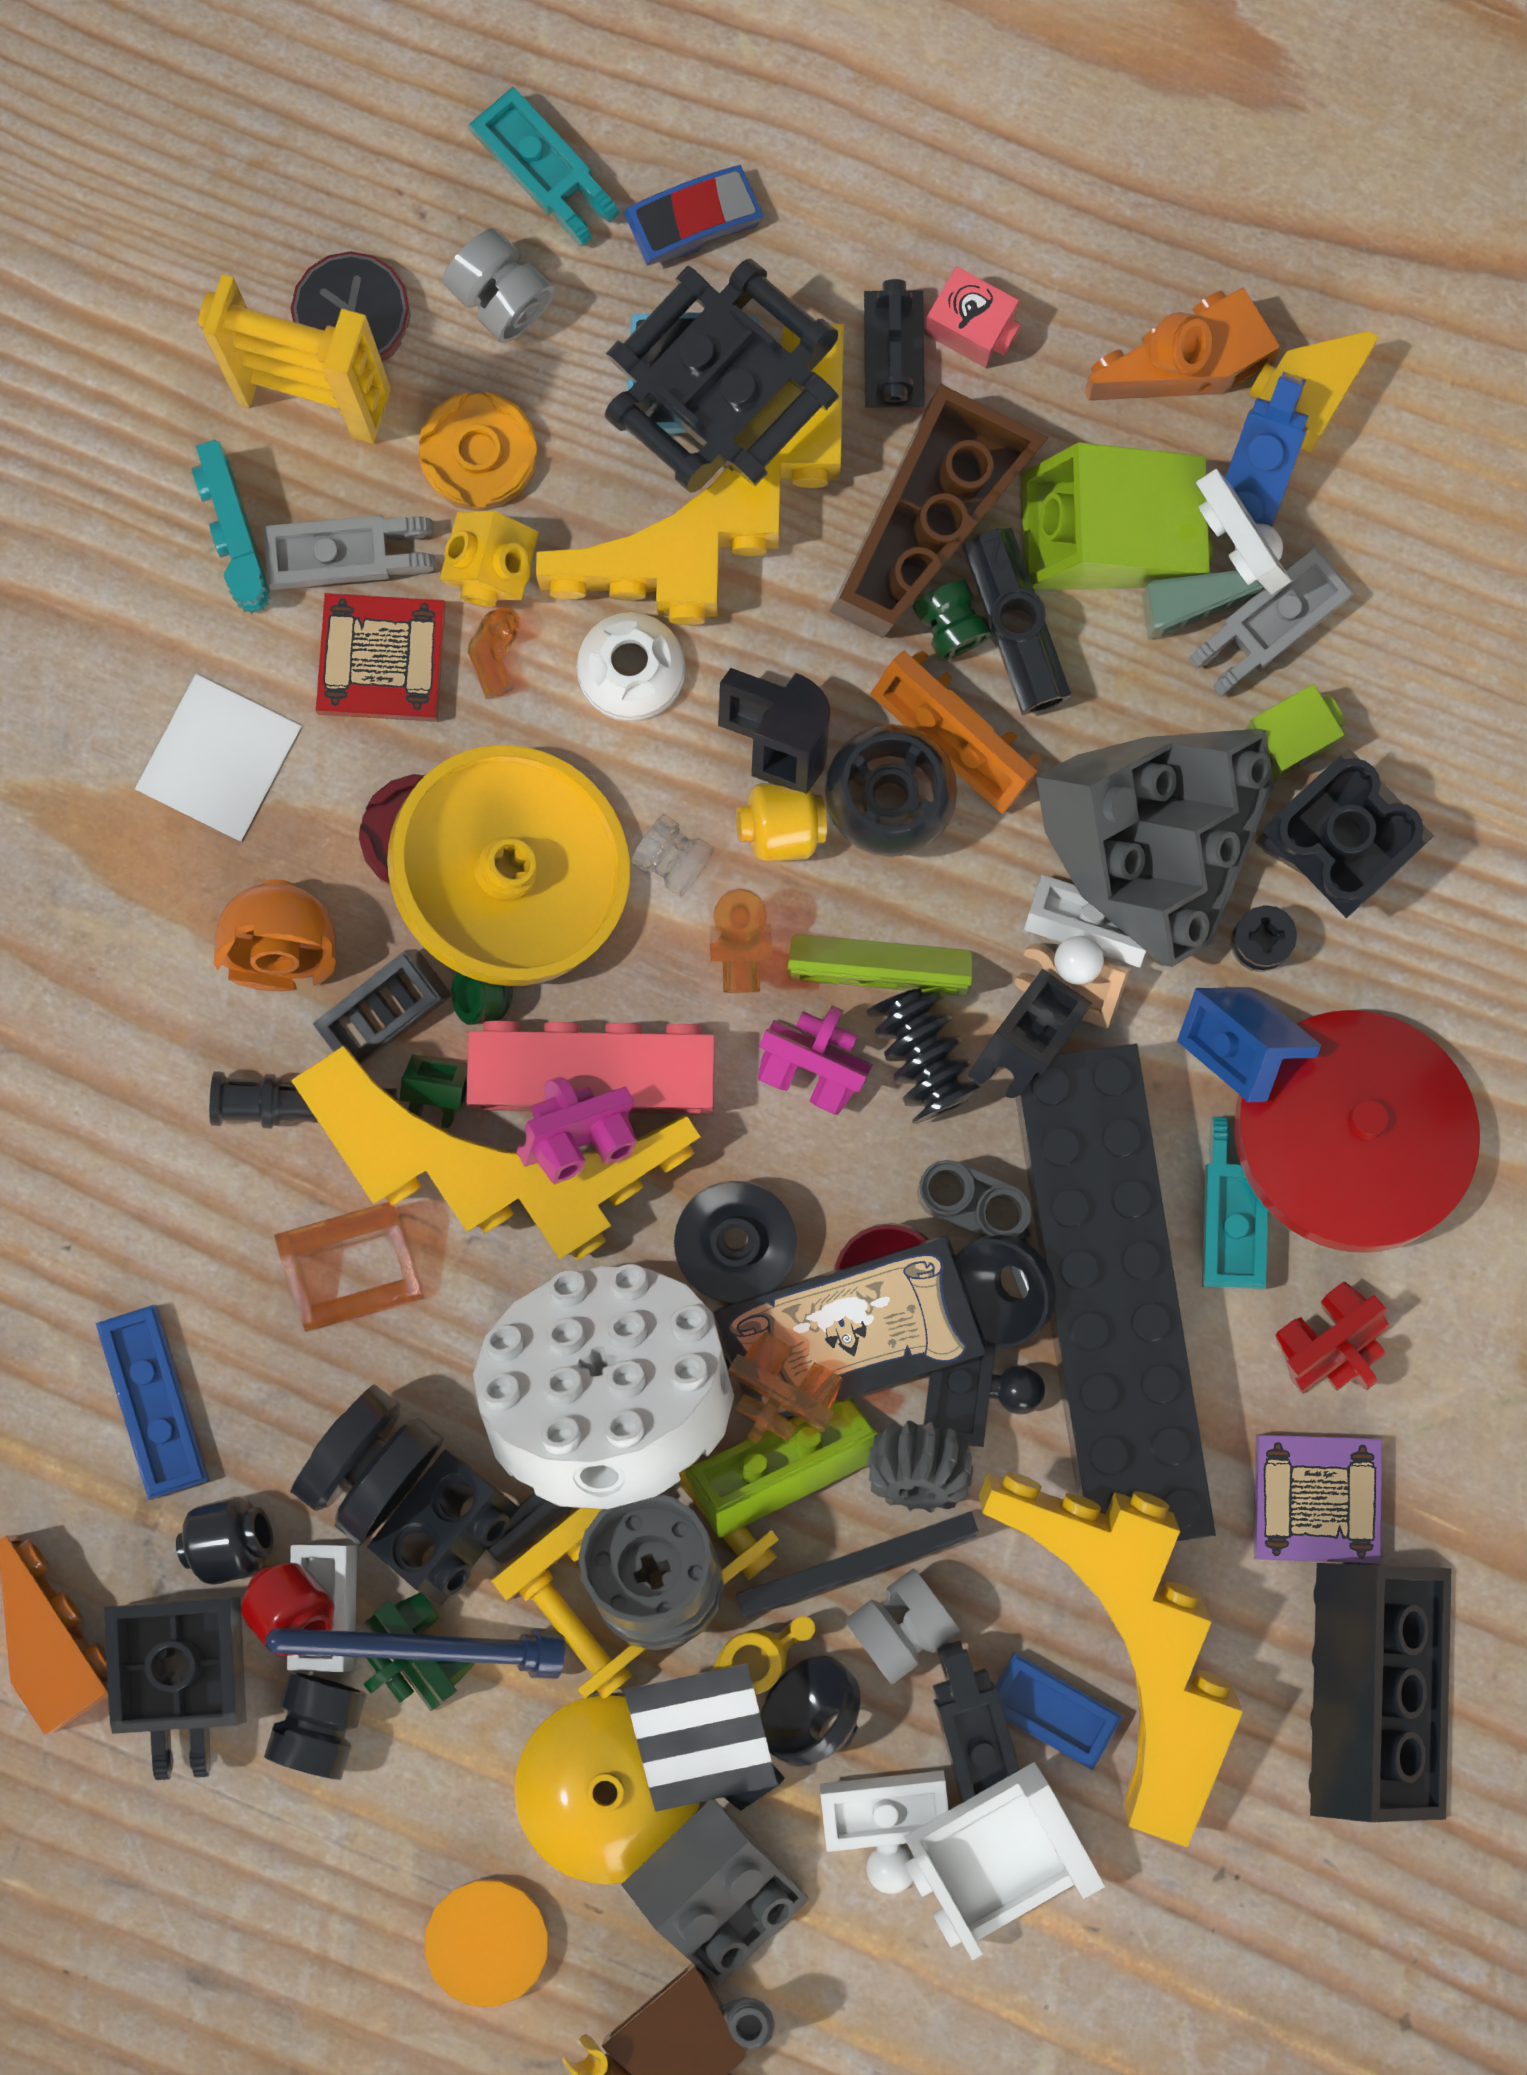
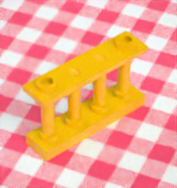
[198,274,392,444]
[491,1459,779,1699]

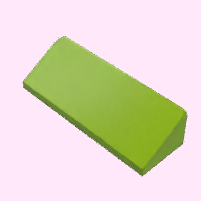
[788,934,972,996]
[686,1397,877,1538]

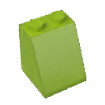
[1021,442,1213,591]

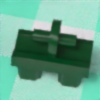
[363,1592,474,1712]

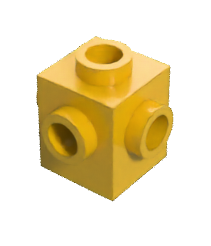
[439,511,539,608]

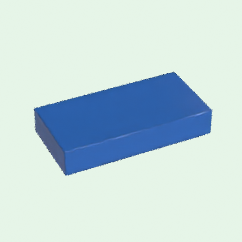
[995,1653,1123,1771]

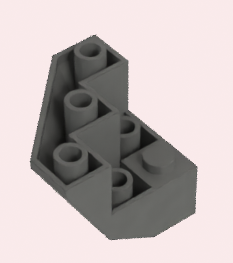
[1036,729,1273,967]

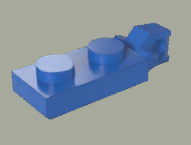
[1225,372,1309,528]

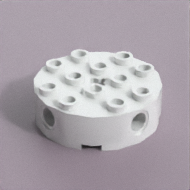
[473,1264,734,1509]

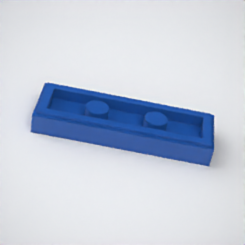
[95,1305,210,1500]

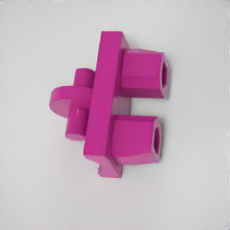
[757,1005,873,1115]
[517,1077,637,1184]

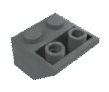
[621,1799,809,1986]

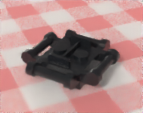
[605,258,839,493]

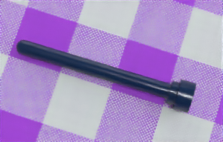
[265,1628,565,1679]

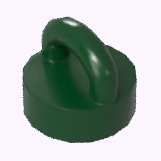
[451,972,513,1025]

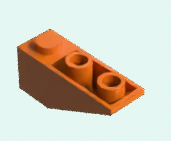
[1084,287,1281,400]
[0,1535,108,1735]

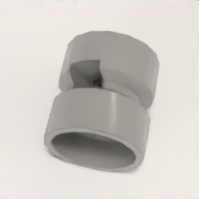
[442,228,555,343]
[844,1568,961,1685]

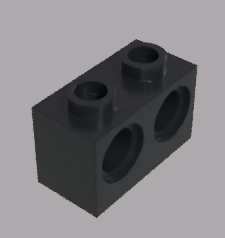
[367,1449,520,1605]

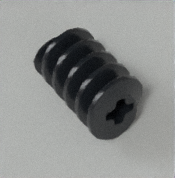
[866,988,981,1124]

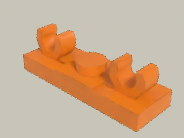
[870,650,1041,815]

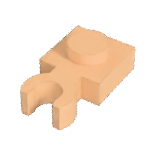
[1014,943,1130,1029]

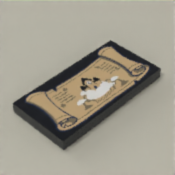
[714,1233,988,1427]

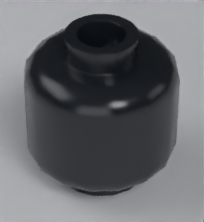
[176,1497,274,1585]

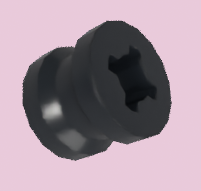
[1231,905,1297,972]

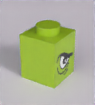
[1245,684,1345,782]

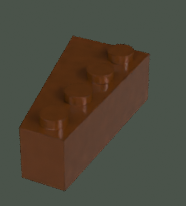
[829,384,1049,638]

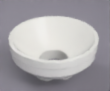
[576,612,686,722]

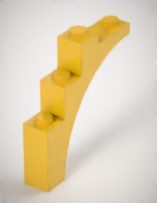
[536,324,844,625]
[291,1045,701,1261]
[979,1472,1243,1847]

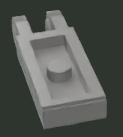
[263,515,436,590]
[1189,547,1355,697]

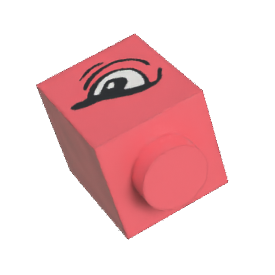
[925,266,1022,369]

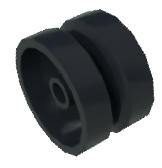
[290,1384,444,1545]

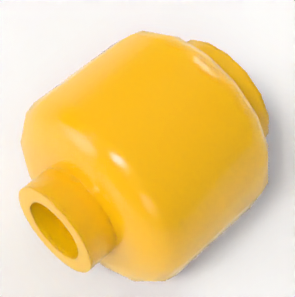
[736,783,827,862]

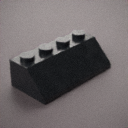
[1308,1563,1451,1823]

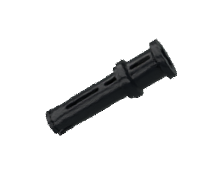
[209,1071,397,1129]

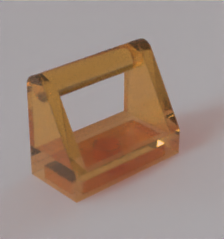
[274,1202,424,1332]

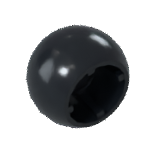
[825,724,958,857]

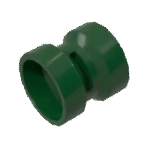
[912,579,992,661]

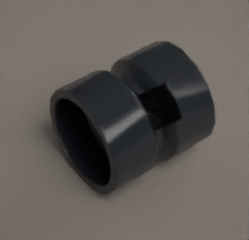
[264,1671,367,1780]

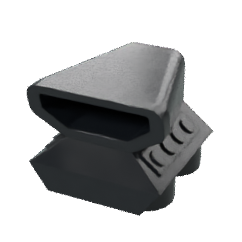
[1255,748,1434,919]

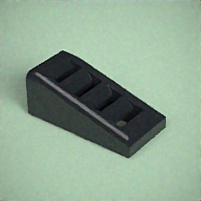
[313,949,451,1064]

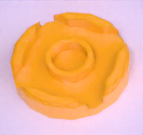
[418,392,538,511]
[424,1879,549,2007]

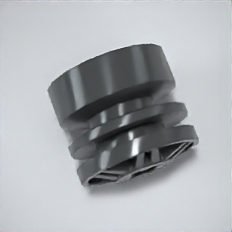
[578,1494,724,1650]

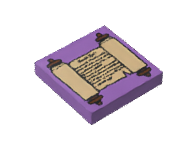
[1254,1435,1382,1564]

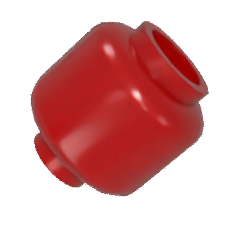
[241,1563,335,1656]

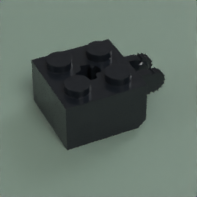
[104,1597,247,1780]

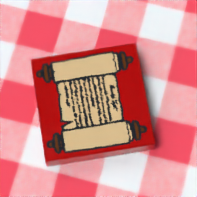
[316,593,446,722]

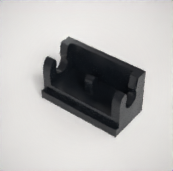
[967,968,1093,1098]

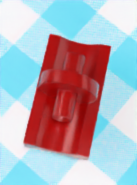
[1275,1282,1390,1394]

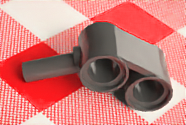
[917,1160,1032,1298]

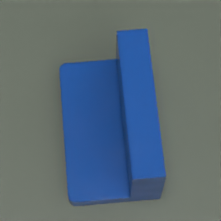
[1177,987,1321,1102]

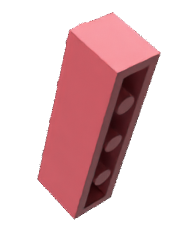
[467,1021,715,1114]

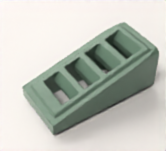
[1142,570,1264,640]

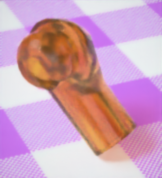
[467,607,521,699]

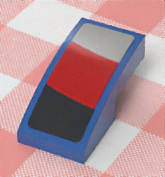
[624,164,764,266]

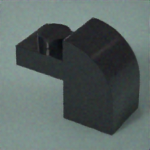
[718,667,830,794]

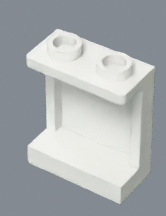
[904,1762,1105,1961]

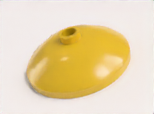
[514,1695,700,1885]

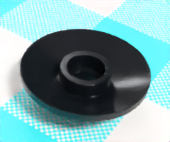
[674,1181,797,1303]

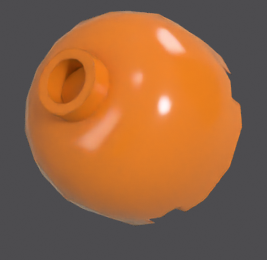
[214,879,336,992]

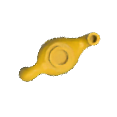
[711,1616,815,1695]

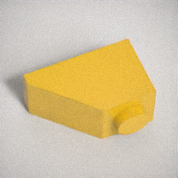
[1248,330,1379,453]

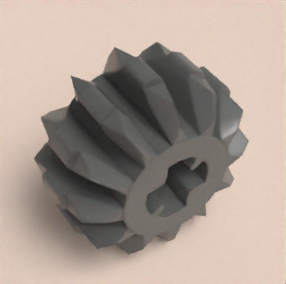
[867,1420,973,1513]

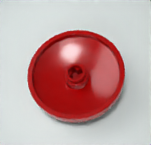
[1234,1010,1480,1253]

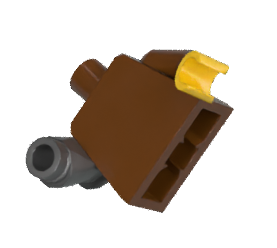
[562,1963,775,2075]

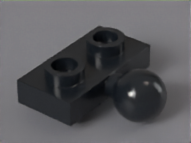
[923,1345,1046,1447]

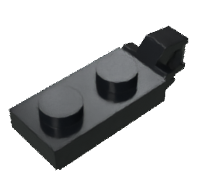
[932,1640,1020,1803]

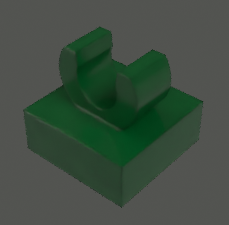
[399,1054,468,1128]

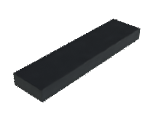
[736,1511,979,1617]

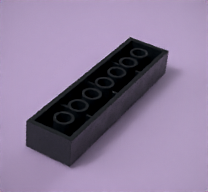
[1012,1043,1216,1541]

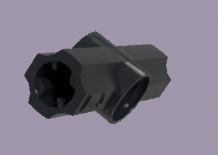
[962,527,1072,715]

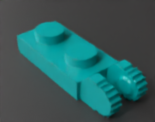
[469,87,620,246]
[191,439,271,614]
[1202,1116,1268,1290]

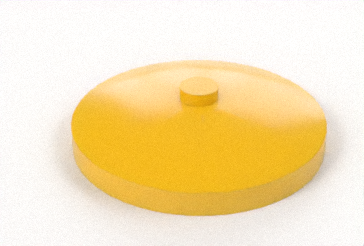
[387,745,630,986]

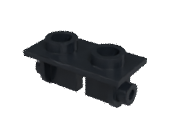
[864,279,925,408]

